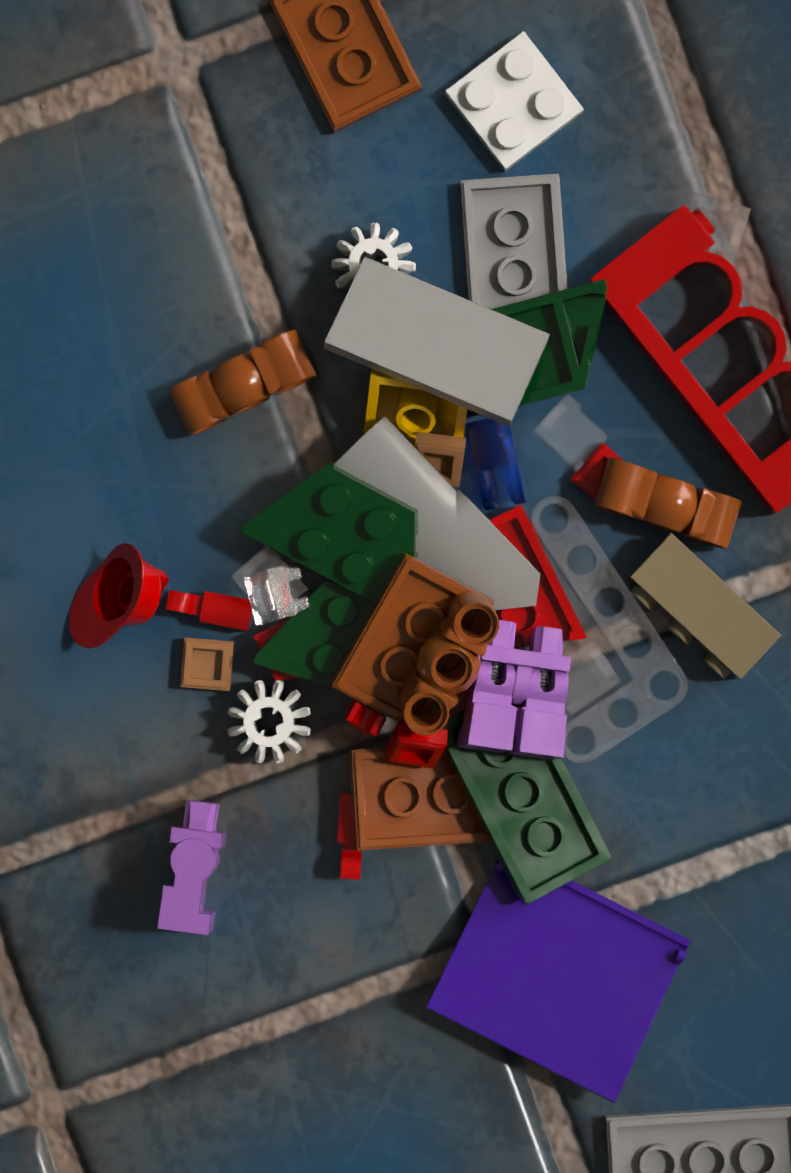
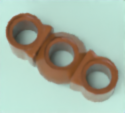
[168,330,317,436]
[593,458,742,549]
[399,591,500,736]

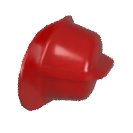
[69,543,169,649]

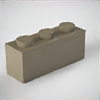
[627,533,782,680]

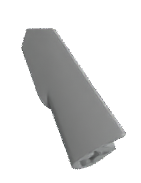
[334,417,540,610]

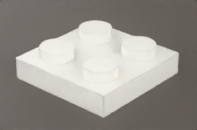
[445,31,584,172]

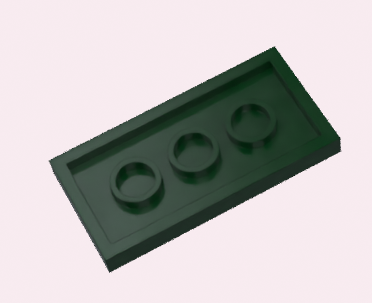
[443,704,612,905]

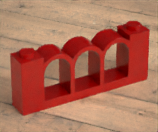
[589,204,791,515]

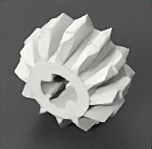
[331,223,416,289]
[228,680,311,763]

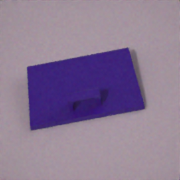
[426,859,691,1103]

